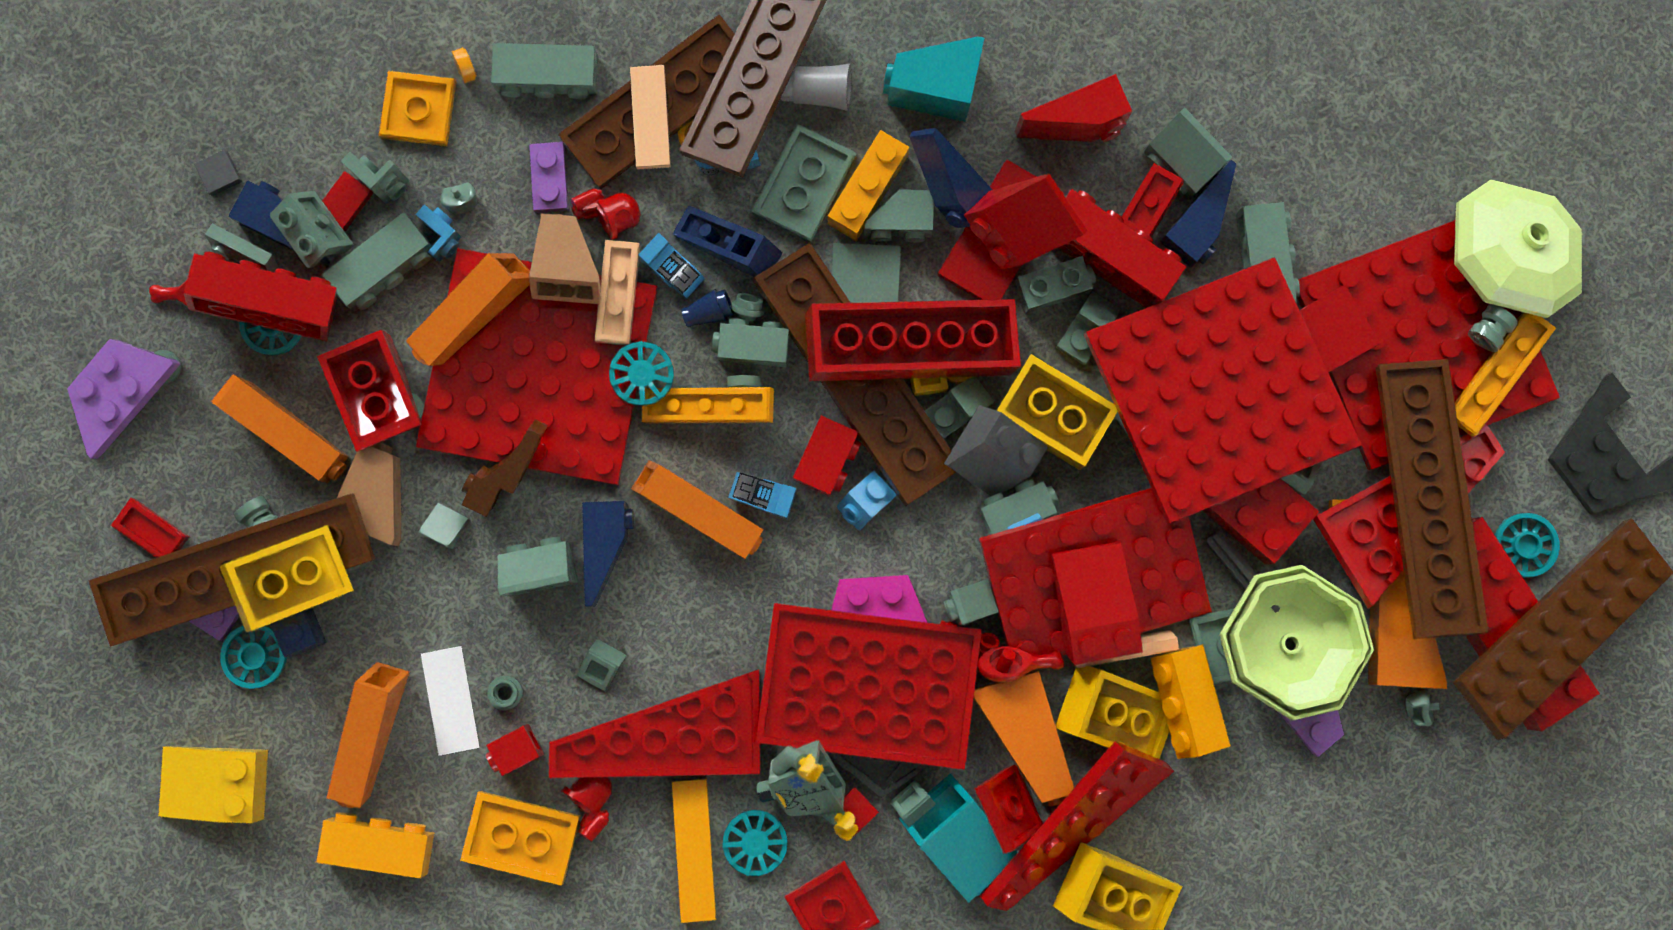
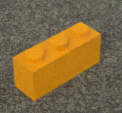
[828,130,910,241]
[1150,645,1230,759]
[316,812,434,878]

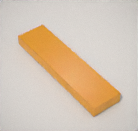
[1455,312,1556,437]
[642,387,774,423]
[672,779,716,923]

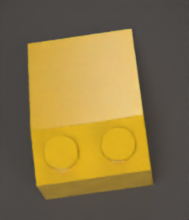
[220,525,354,633]
[1055,665,1170,759]
[158,746,268,823]
[1053,842,1182,930]

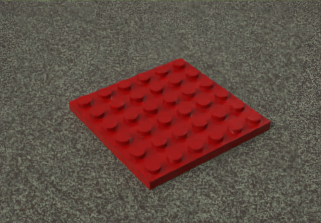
[1298,220,1560,471]
[416,248,658,486]
[1084,257,1362,525]

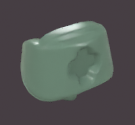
[440,183,477,214]
[1405,689,1440,726]

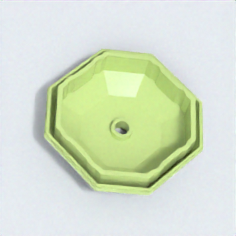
[1454,180,1582,318]
[1220,565,1374,721]

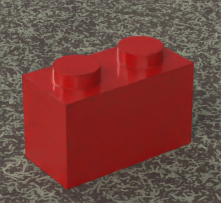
[793,415,862,497]

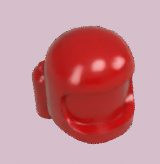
[571,189,641,240]
[561,777,612,842]

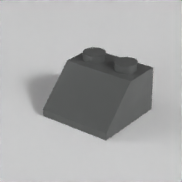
[944,405,1048,496]

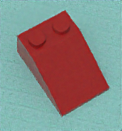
[1015,74,1132,142]
[964,174,1088,270]
[317,330,422,452]
[1051,541,1143,665]

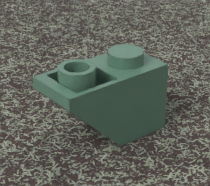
[864,189,933,242]
[943,579,999,626]

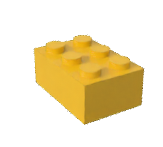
[996,354,1118,470]

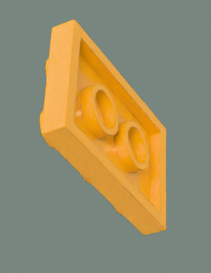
[460,791,581,886]

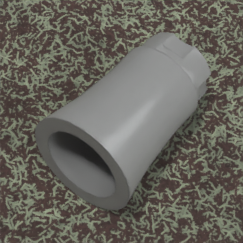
[781,63,852,111]

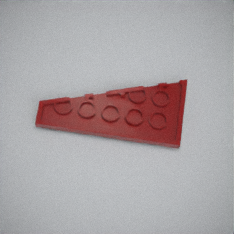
[1313,423,1505,609]
[549,669,760,778]
[980,741,1174,911]

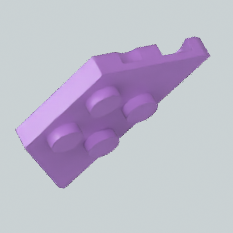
[67,339,181,459]

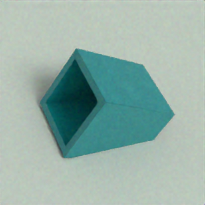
[883,36,984,122]
[898,773,1018,903]

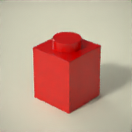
[486,724,544,776]

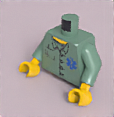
[757,740,859,841]

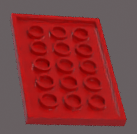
[978,488,1212,656]
[756,603,982,770]

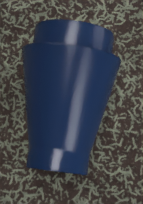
[681,289,734,328]

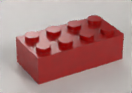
[1058,189,1187,308]
[184,252,337,342]
[1203,479,1319,565]

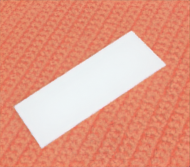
[421,646,479,756]

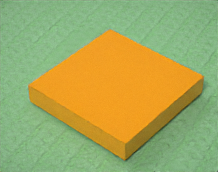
[379,71,456,146]

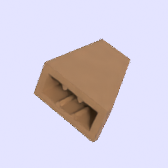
[529,214,601,304]
[337,443,401,547]

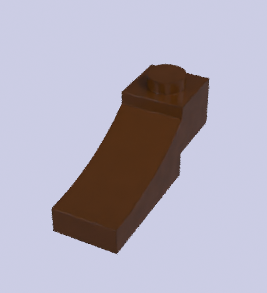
[461,419,548,517]

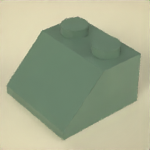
[1144,107,1232,200]
[498,537,578,597]

